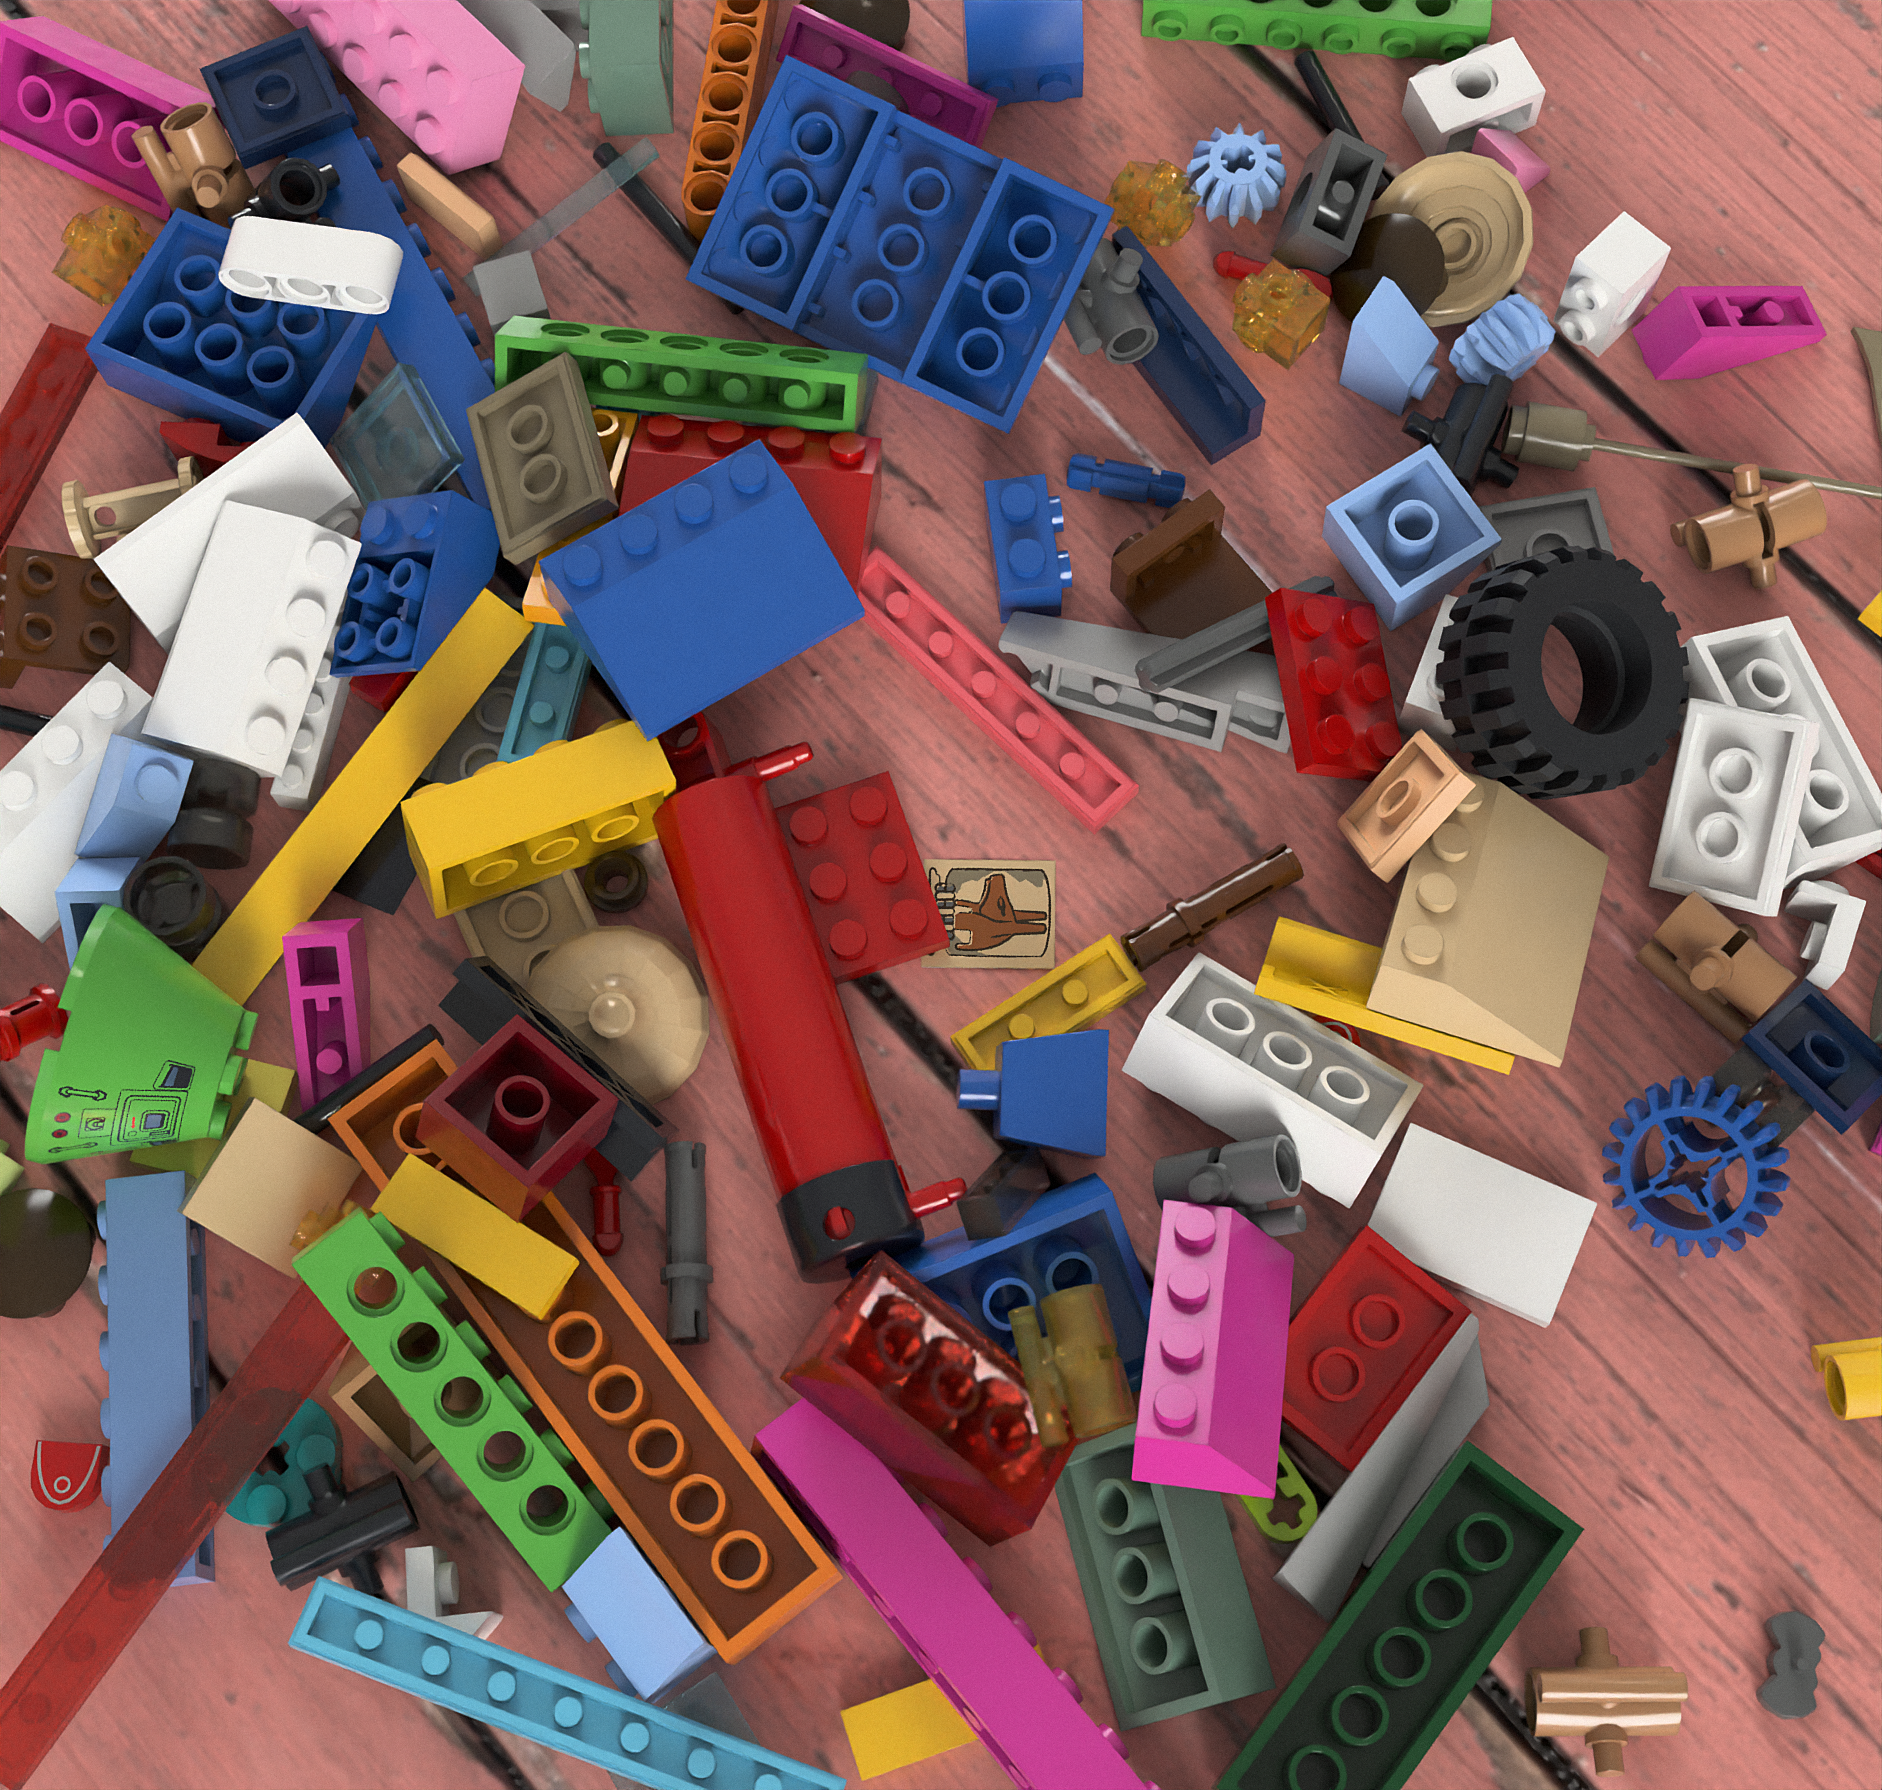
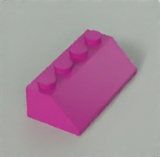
[0,16,225,222]
[1132,1200,1294,1499]

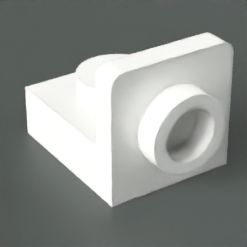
[1784,880,1866,990]

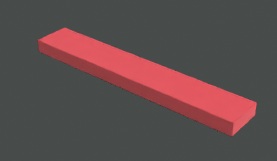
[858,546,1139,835]

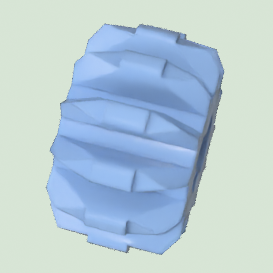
[1186,123,1287,229]
[1448,294,1556,386]

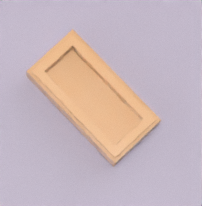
[396,152,503,262]

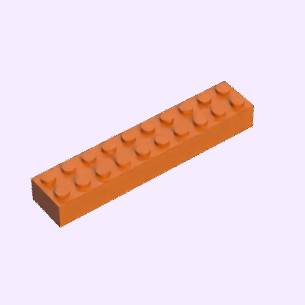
[328,1039,843,1666]

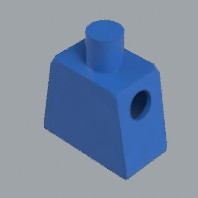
[956,1029,1109,1159]

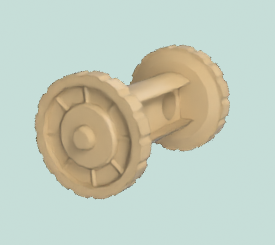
[61,456,205,559]

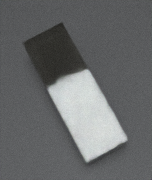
[956,1147,1051,1241]

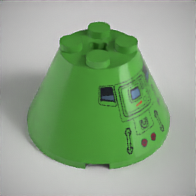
[25,904,259,1165]

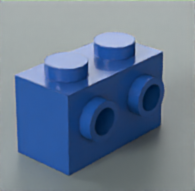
[984,474,1072,624]

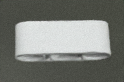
[218,216,403,314]

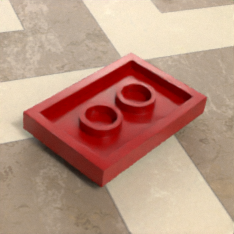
[1265,588,1402,782]
[775,771,950,985]
[1281,1225,1472,1472]

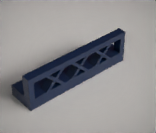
[1112,226,1266,465]

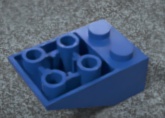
[329,490,500,678]

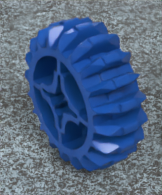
[1602,1075,1791,1258]

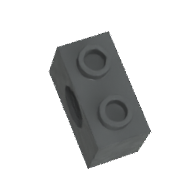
[1270,128,1388,277]

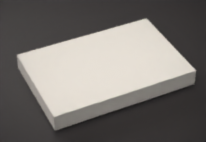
[1649,698,1820,916]
[1367,1123,1597,1328]

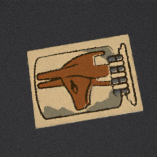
[921,859,1056,969]

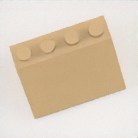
[1366,771,1609,1067]

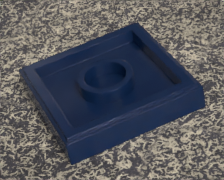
[200,26,353,170]

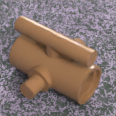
[132,102,255,230]
[1670,464,1827,589]
[1634,890,1797,1044]
[1524,1627,1688,1777]

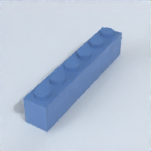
[97,1170,215,1592]

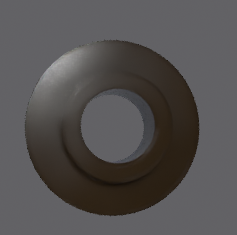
[584,851,648,914]

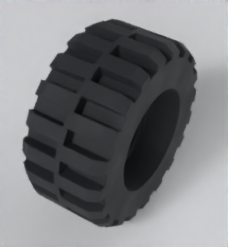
[1436,545,1690,800]

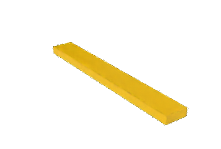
[192,587,535,1006]

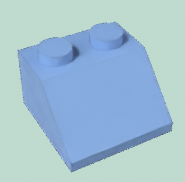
[1322,443,1502,632]
[562,1527,717,1704]

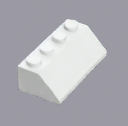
[94,413,366,656]
[141,500,362,778]
[1678,616,1882,890]
[0,662,217,943]
[1122,952,1424,1209]

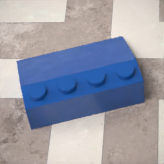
[85,207,380,449]
[539,439,865,742]
[849,1172,1152,1477]

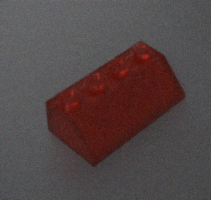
[779,1250,1089,1547]

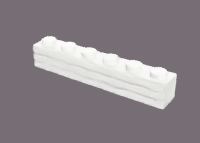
[270,589,353,812]

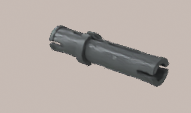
[660,1141,713,1346]

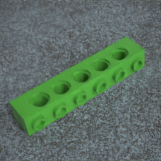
[1141,0,1492,62]
[495,315,869,433]
[292,1206,616,1593]

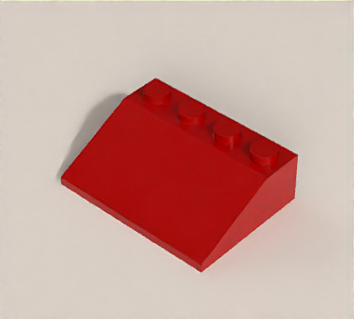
[618,415,882,597]

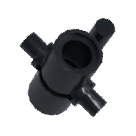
[228,158,340,229]
[1402,374,1519,497]
[265,1462,420,1596]

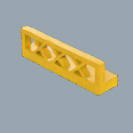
[1254,916,1515,1075]

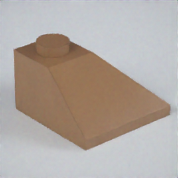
[328,1295,504,1482]

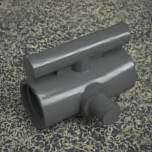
[1063,238,1159,365]
[1153,1134,1307,1237]

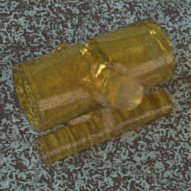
[1008,1284,1138,1448]

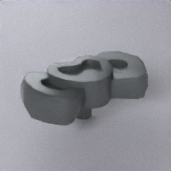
[1756,1610,1825,1720]

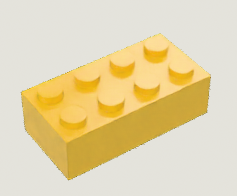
[400,718,676,919]

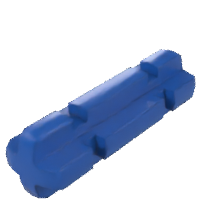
[1067,453,1186,508]

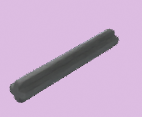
[1134,576,1338,693]

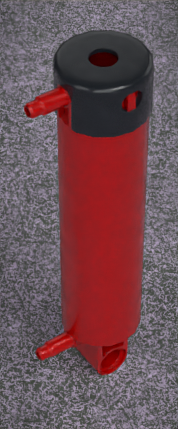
[652,711,968,1284]

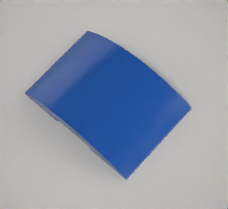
[685,55,1115,434]

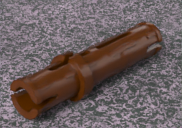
[1120,843,1304,972]

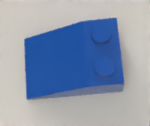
[962,0,1084,107]

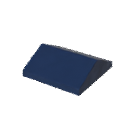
[1741,979,1882,1135]

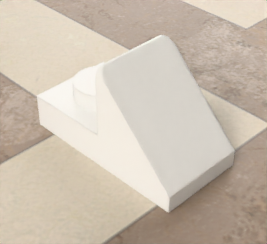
[405,1546,503,1640]

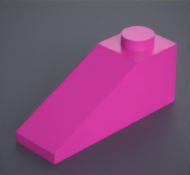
[1632,286,1827,380]
[282,918,371,1113]

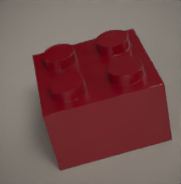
[416,1014,619,1223]

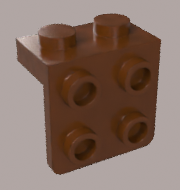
[1110,489,1273,640]
[0,545,131,689]

